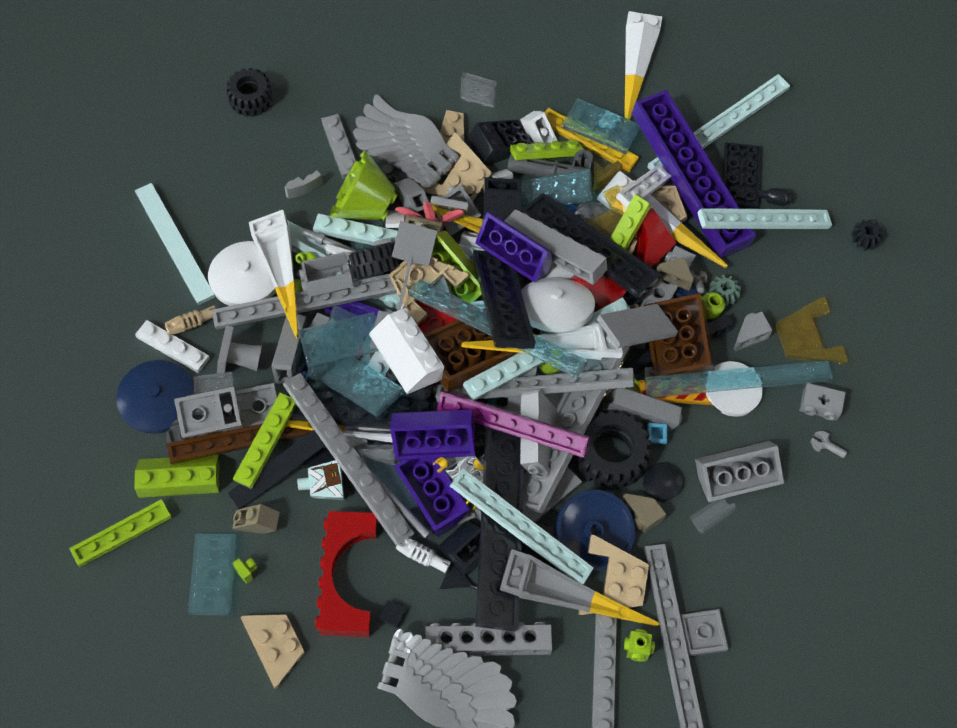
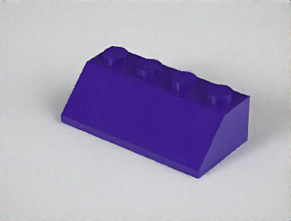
[475,211,553,282]
[390,410,475,460]
[394,458,470,537]

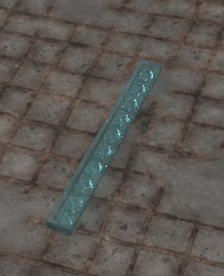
[409,279,588,378]
[644,361,833,398]

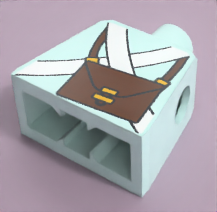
[297,460,345,500]

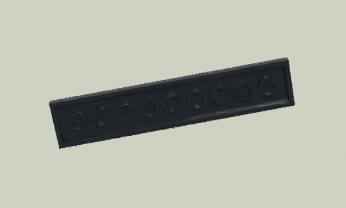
[292,390,487,439]
[475,427,524,632]

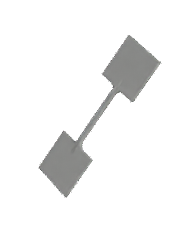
[370,221,437,350]

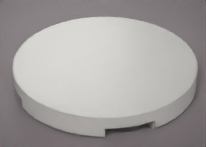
[705,361,762,417]

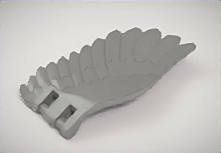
[353,94,459,188]
[377,629,517,728]

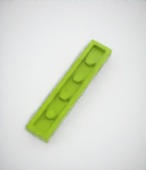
[233,393,297,489]
[69,499,172,568]

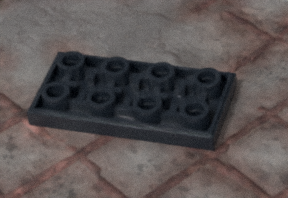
[723,142,761,209]

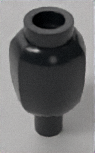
[758,188,792,206]

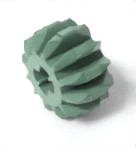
[708,274,741,307]

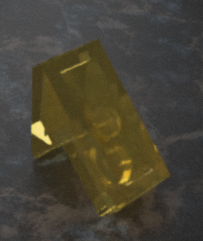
[592,160,623,194]

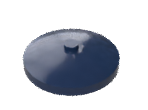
[116,360,196,434]
[555,490,635,571]

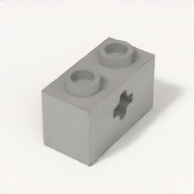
[799,383,845,420]

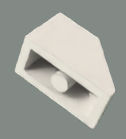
[520,111,557,143]

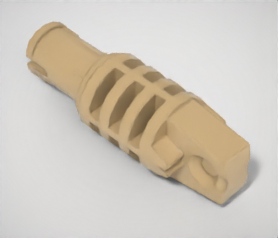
[165,305,215,335]

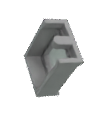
[299,252,354,299]

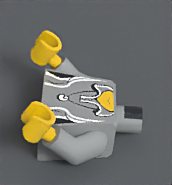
[433,455,484,510]

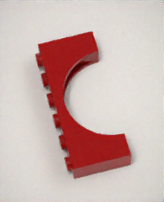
[570,208,676,313]
[315,511,378,637]

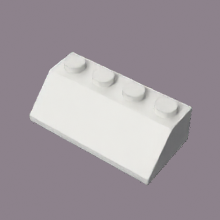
[369,308,444,394]

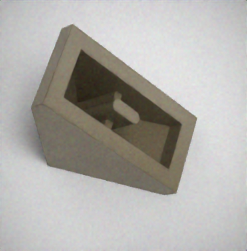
[656,257,694,291]

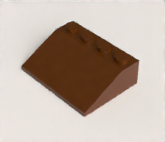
[644,293,715,378]
[423,308,517,392]

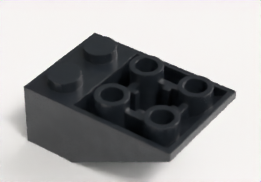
[468,120,533,164]
[482,177,521,221]

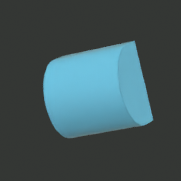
[646,423,667,445]

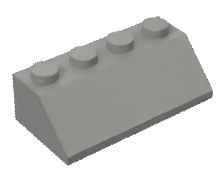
[695,441,784,502]

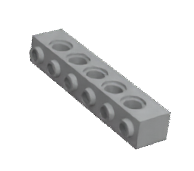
[634,246,696,350]
[426,622,552,656]

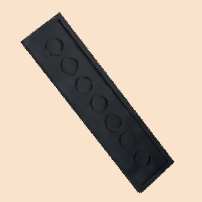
[520,193,661,299]
[472,250,536,349]

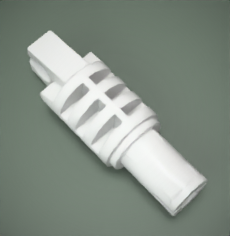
[396,539,451,573]

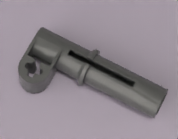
[508,150,593,186]

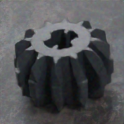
[851,219,884,251]

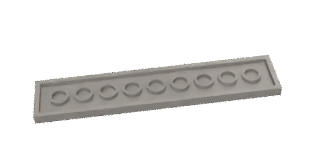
[523,346,629,514]

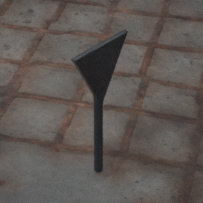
[440,563,477,590]

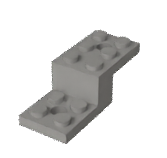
[174,383,277,439]

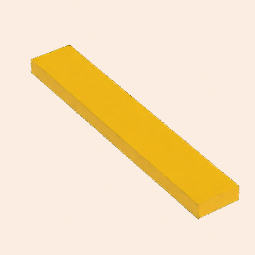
[545,108,639,173]

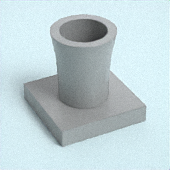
[216,326,262,377]

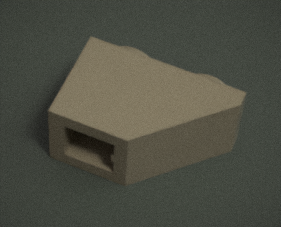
[622,494,666,534]
[232,504,280,534]

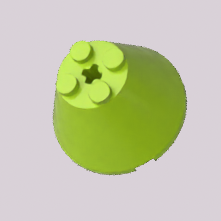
[330,151,397,220]

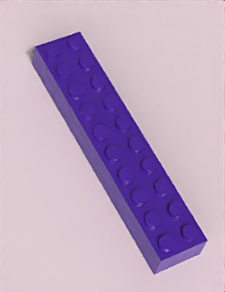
[632,90,756,258]

